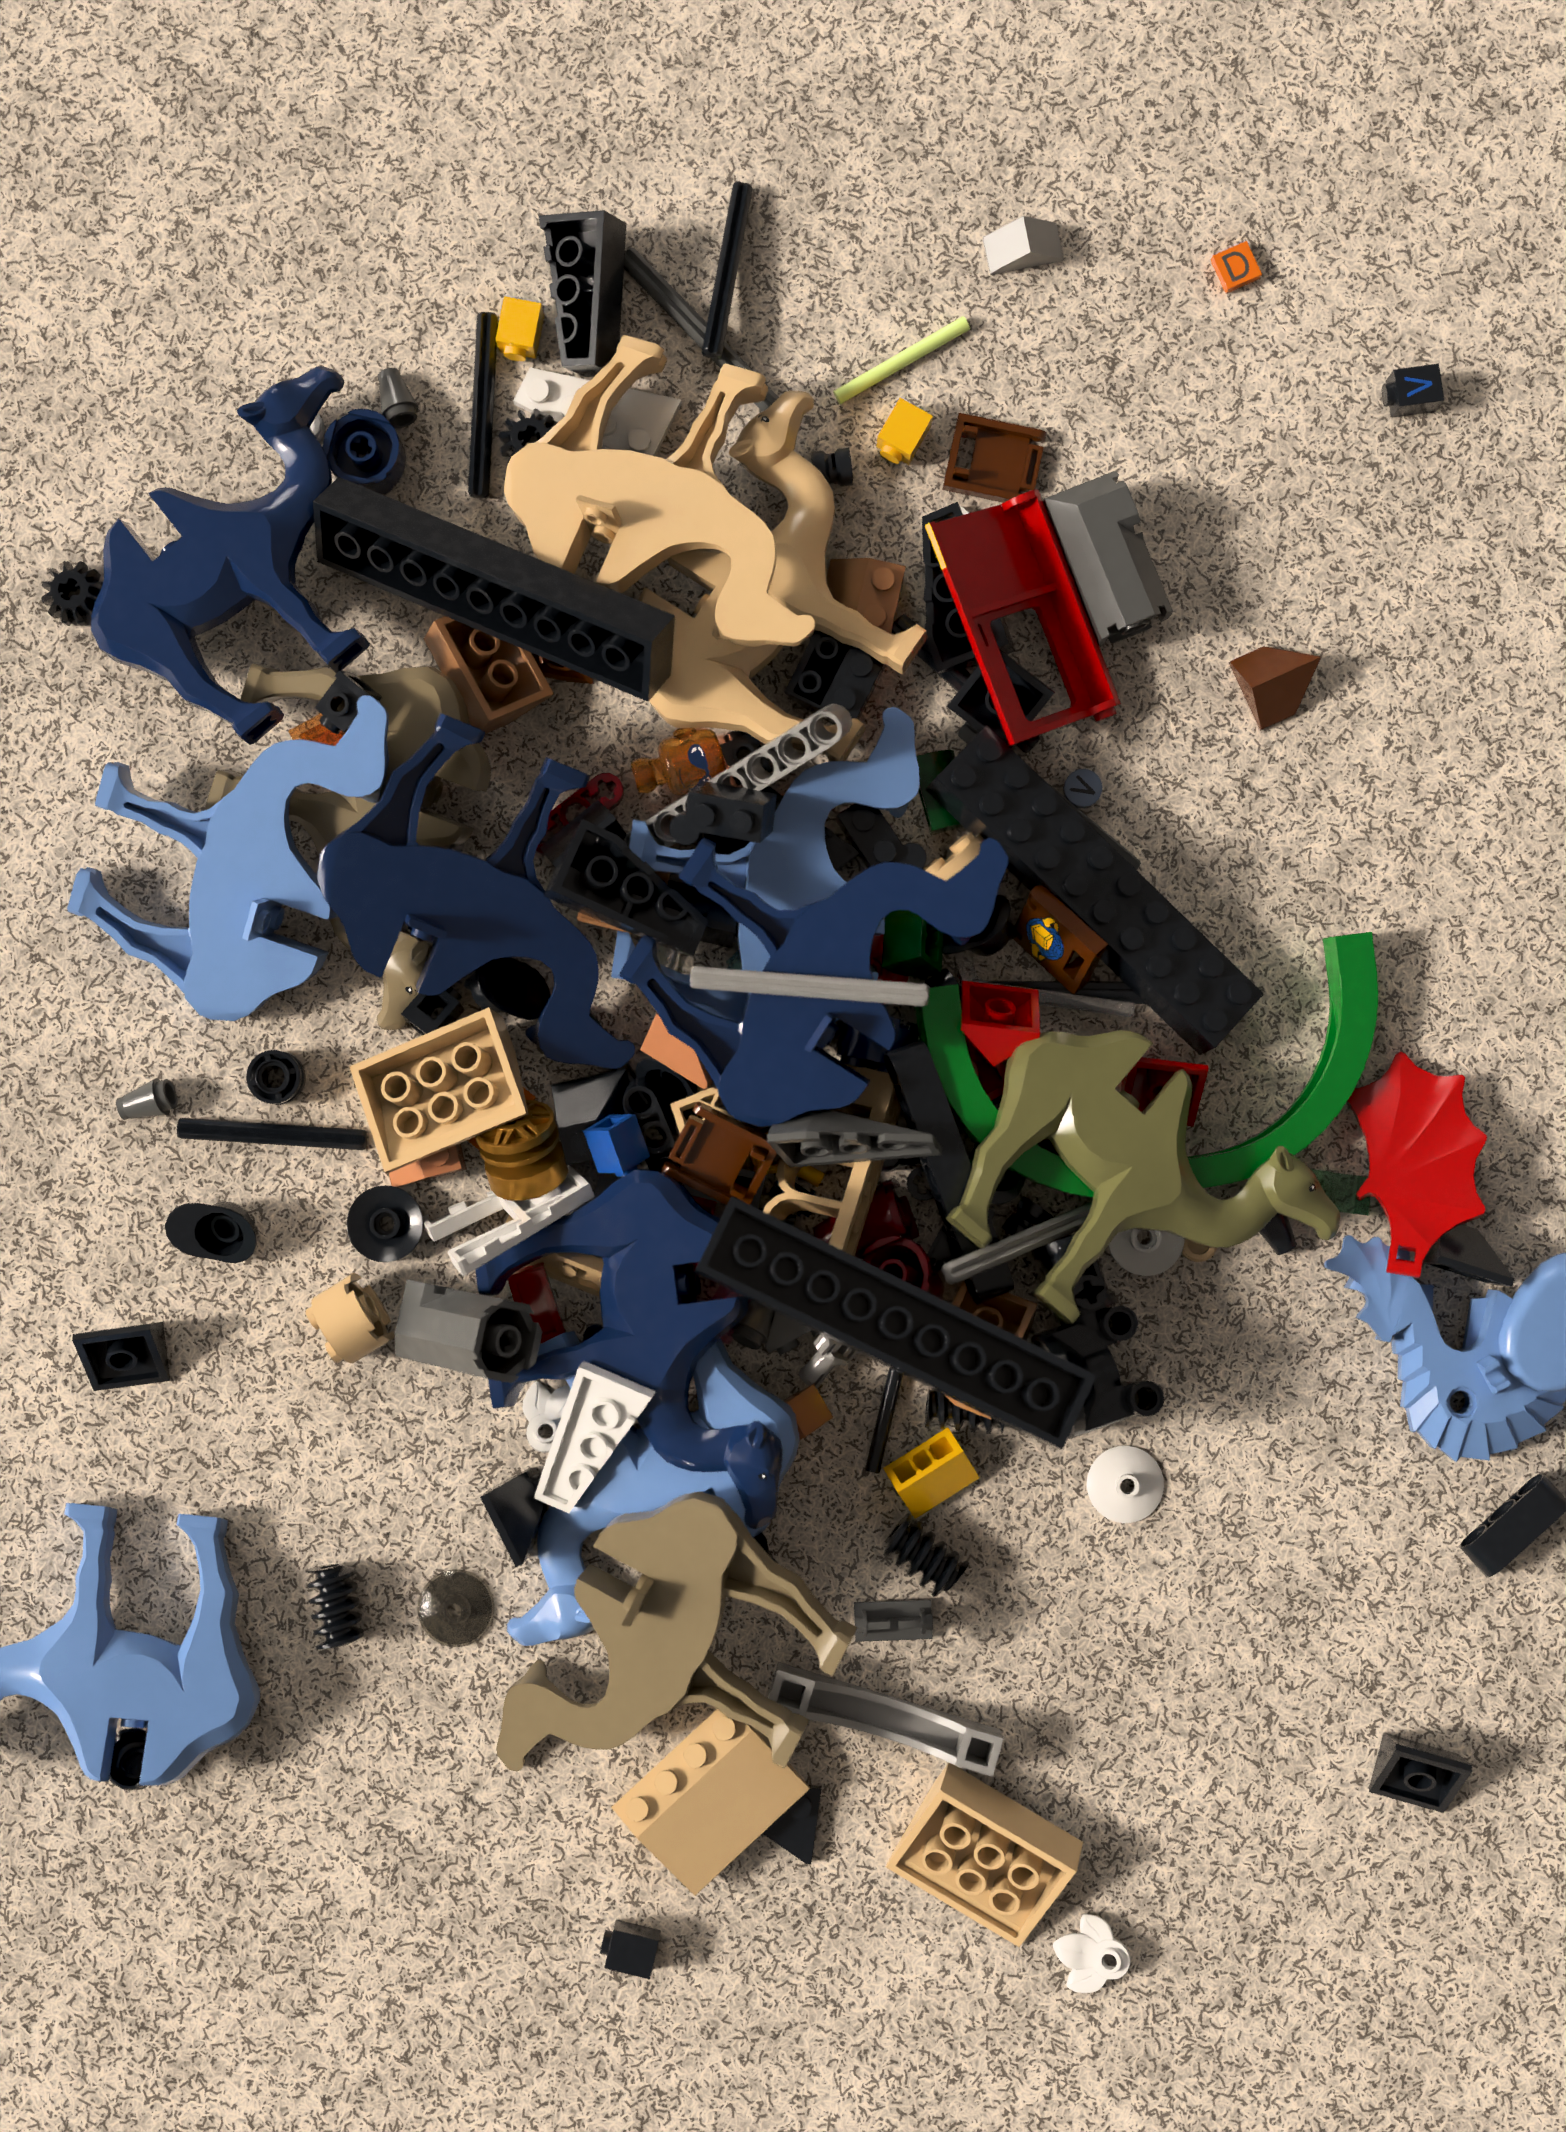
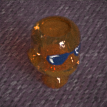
[631,728,726,796]

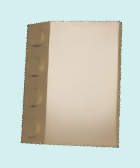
[349,1007,529,1174]
[611,1709,811,1896]
[886,1762,1083,1947]

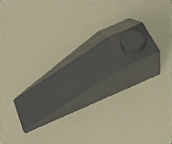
[767,1109,942,1168]

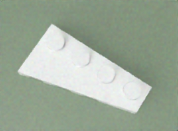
[513,368,682,456]
[534,1361,656,1513]

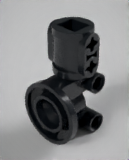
[1031,1234,1165,1439]

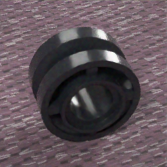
[246,1050,306,1105]

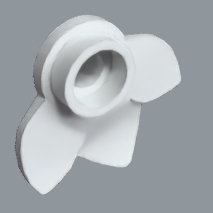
[522,1381,570,1453]
[1053,1913,1131,1993]

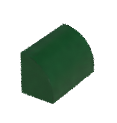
[916,750,963,836]
[882,910,943,977]

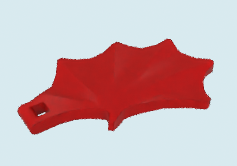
[1346,1051,1487,1278]

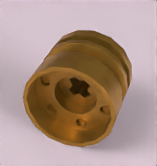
[475,1100,569,1201]

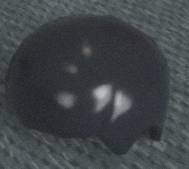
[109,1728,149,1791]

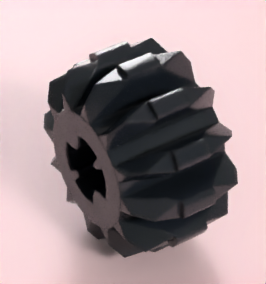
[499,408,554,463]
[41,561,103,626]

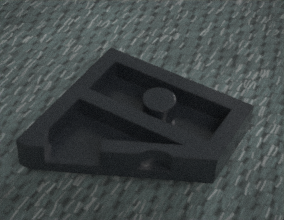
[762,1785,822,1864]

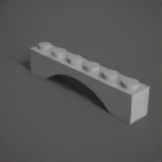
[768,1662,1004,1777]

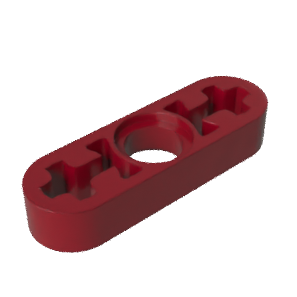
[536,773,624,856]

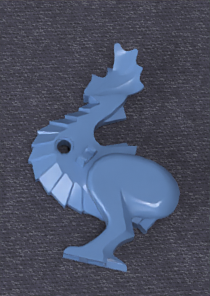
[1324,1235,1566,1462]

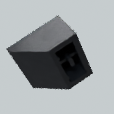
[784,630,886,725]

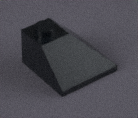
[551,1068,634,1165]
[1423,1223,1515,1287]
[480,1468,547,1567]

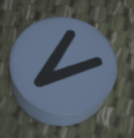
[1063,769,1102,809]

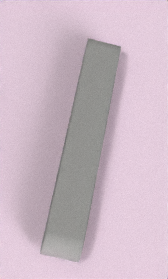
[624,704,852,848]

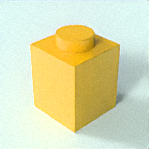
[495,296,545,361]
[876,398,933,465]

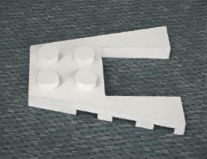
[423,1165,595,1276]

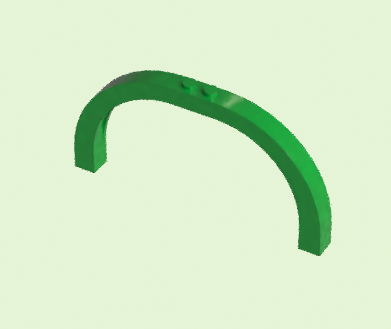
[915,932,1378,1197]

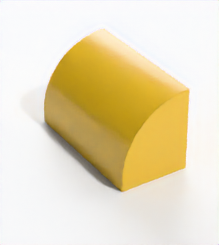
[883,1427,980,1519]

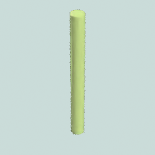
[833,316,970,404]

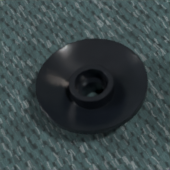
[347,1185,424,1262]

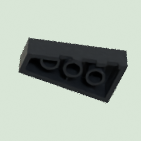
[538,210,627,377]

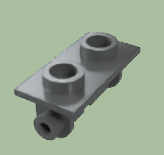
[854,1599,933,1642]

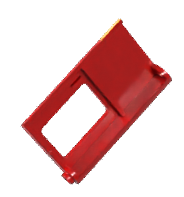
[925,489,1121,746]

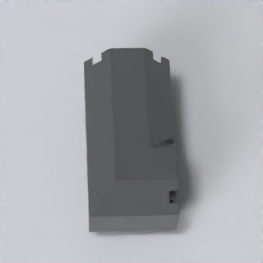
[1044,471,1173,646]
[395,1279,543,1383]

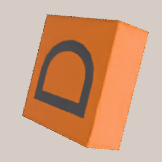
[1210,241,1262,294]

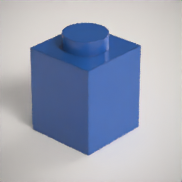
[583,1114,650,1177]

